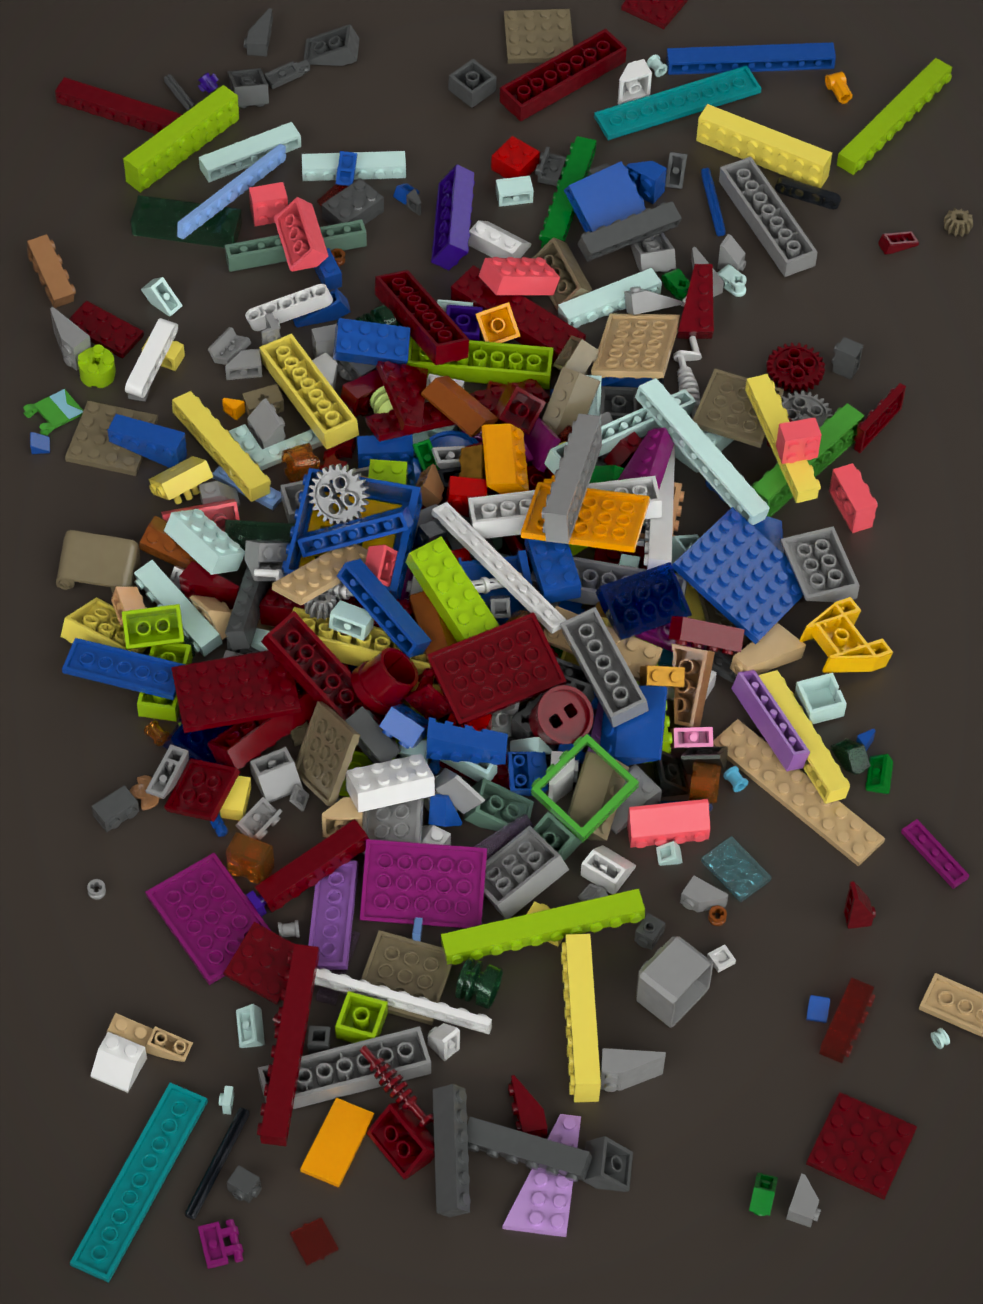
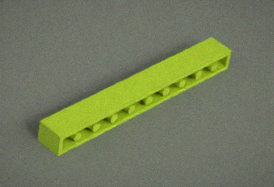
[837,58,952,175]
[441,889,645,965]

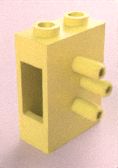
[149,456,213,505]

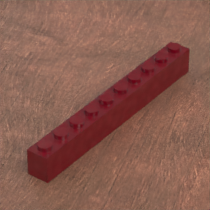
[257,944,319,1146]

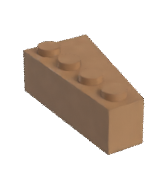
[27,234,76,308]
[672,644,715,728]

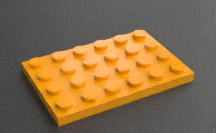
[521,482,650,553]

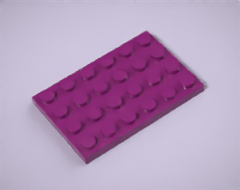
[360,839,487,928]
[145,853,271,985]

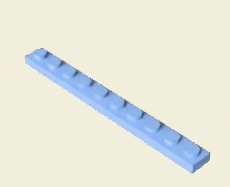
[177,144,286,239]

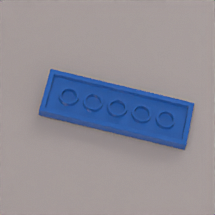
[62,638,186,700]

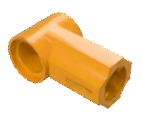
[825,71,852,104]

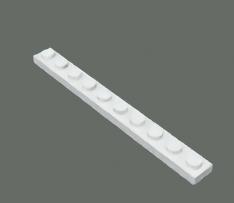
[431,502,566,634]
[315,968,492,1034]

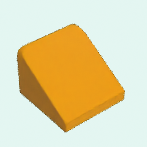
[222,398,245,420]

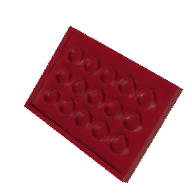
[426,612,567,727]
[171,650,301,733]

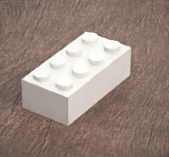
[346,754,435,812]

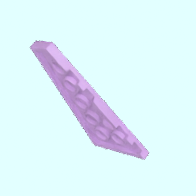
[502,1114,581,1237]

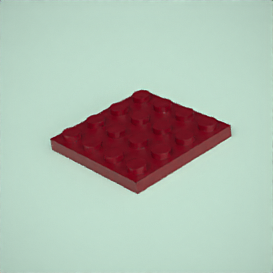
[806,1092,917,1200]

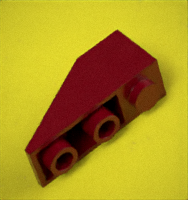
[508,1075,548,1138]

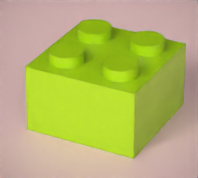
[335,991,388,1043]

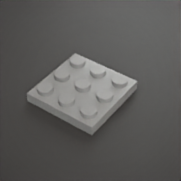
[362,798,424,854]

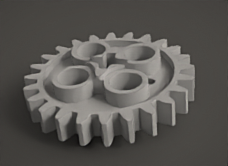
[781,391,833,428]
[308,464,370,525]

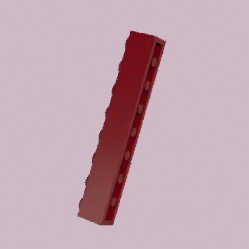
[55,77,183,135]

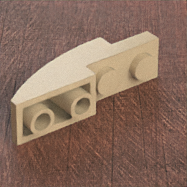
[106,1013,193,1062]

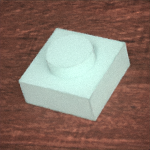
[219,1086,234,1115]

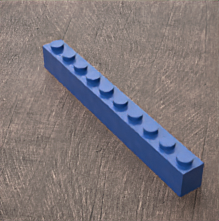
[666,42,836,75]

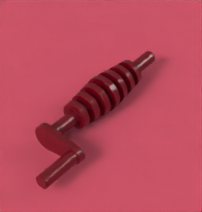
[359,1045,434,1128]

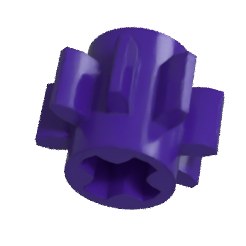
[198,72,219,93]

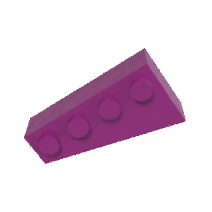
[618,427,674,489]

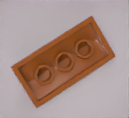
[421,376,498,438]
[408,591,457,656]

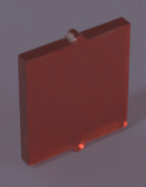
[290,1217,339,1266]

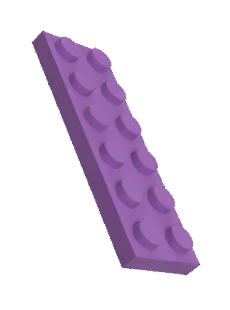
[308,861,359,970]

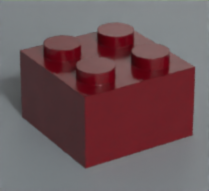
[492,382,546,435]

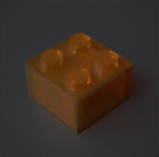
[226,832,274,884]

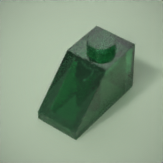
[830,739,871,774]

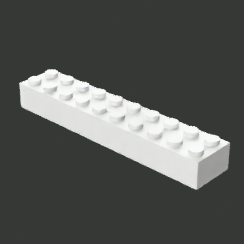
[468,476,662,539]

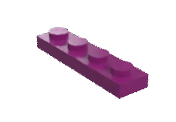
[901,819,969,889]

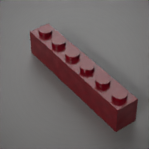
[255,819,369,912]

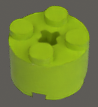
[78,344,116,388]

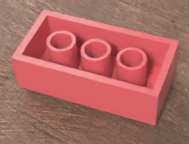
[479,257,560,295]

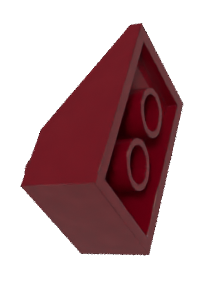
[179,561,239,610]

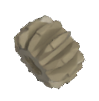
[943,208,973,237]

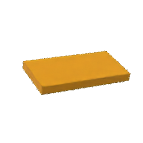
[300,1098,375,1188]

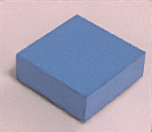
[412,917,423,942]

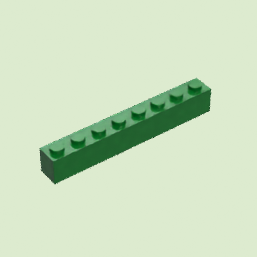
[539,136,597,248]

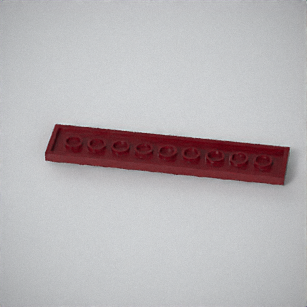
[366,379,549,442]

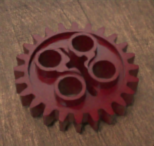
[766,342,825,393]

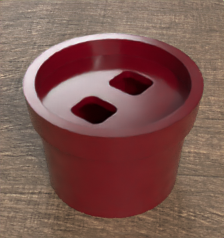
[351,648,419,715]
[529,685,594,745]

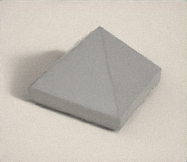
[289,784,310,811]

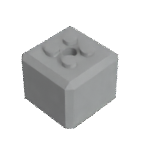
[636,936,714,1028]

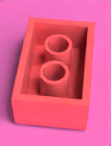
[829,463,878,533]

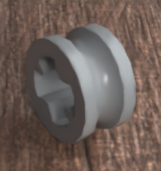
[87,879,106,900]

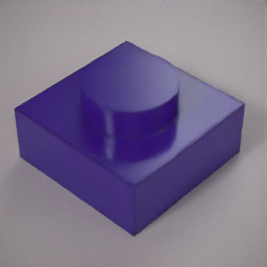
[246,890,267,917]

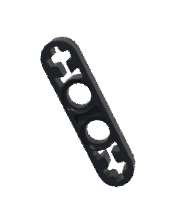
[775,177,841,210]

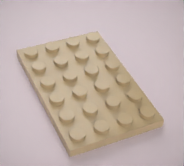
[591,314,680,379]

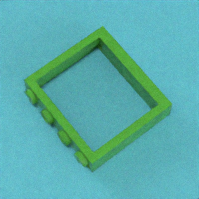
[531,734,639,842]

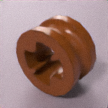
[331,248,345,266]
[708,905,727,926]

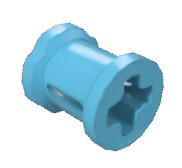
[723,766,749,792]

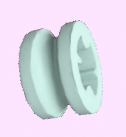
[931,1028,950,1049]

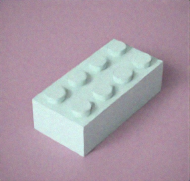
[164,509,245,575]

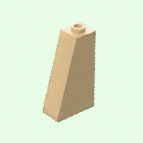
[730,623,806,674]

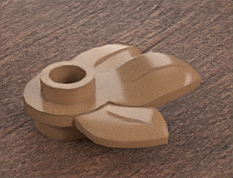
[129,775,162,810]

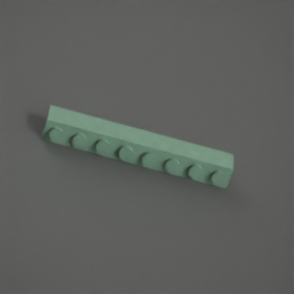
[225,219,367,272]

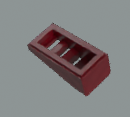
[878,231,919,255]

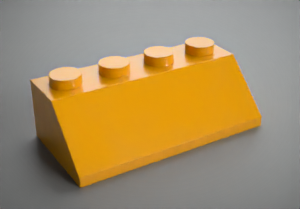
[481,424,529,494]

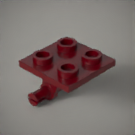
[404,668,452,720]

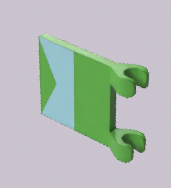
[23,389,83,436]

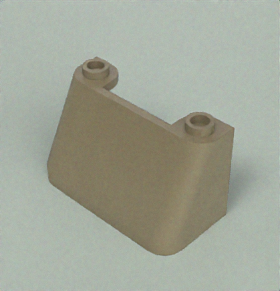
[56,530,141,594]

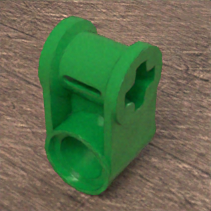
[662,268,690,301]

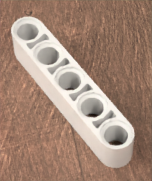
[245,284,333,331]
[125,318,178,398]

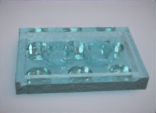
[701,836,771,902]

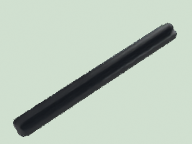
[185,1107,249,1220]

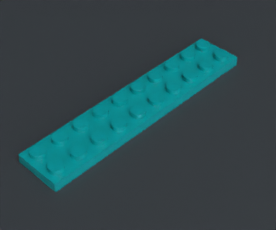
[594,65,762,140]
[70,1083,208,1283]

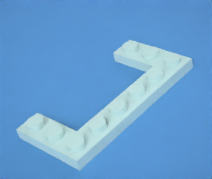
[229,424,323,471]

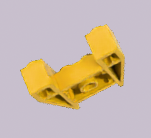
[799,597,893,673]

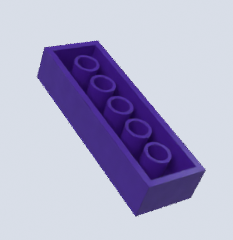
[431,164,475,270]

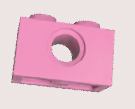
[670,727,713,748]

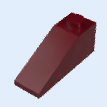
[843,881,876,929]

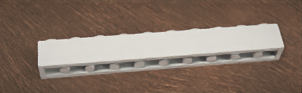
[644,444,675,575]

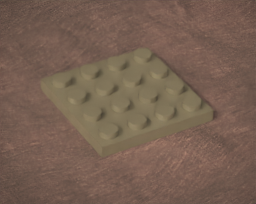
[504,9,573,64]
[693,369,784,448]
[65,401,158,476]
[295,701,360,806]
[361,930,453,1025]

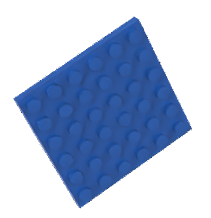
[671,507,804,645]

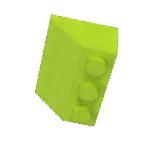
[122,604,184,650]

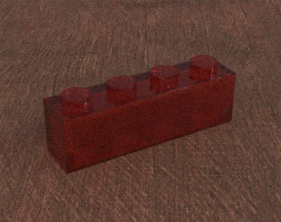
[819,978,876,1063]

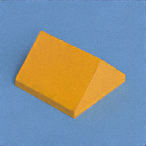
[475,302,520,343]

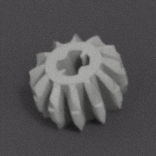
[304,592,337,620]

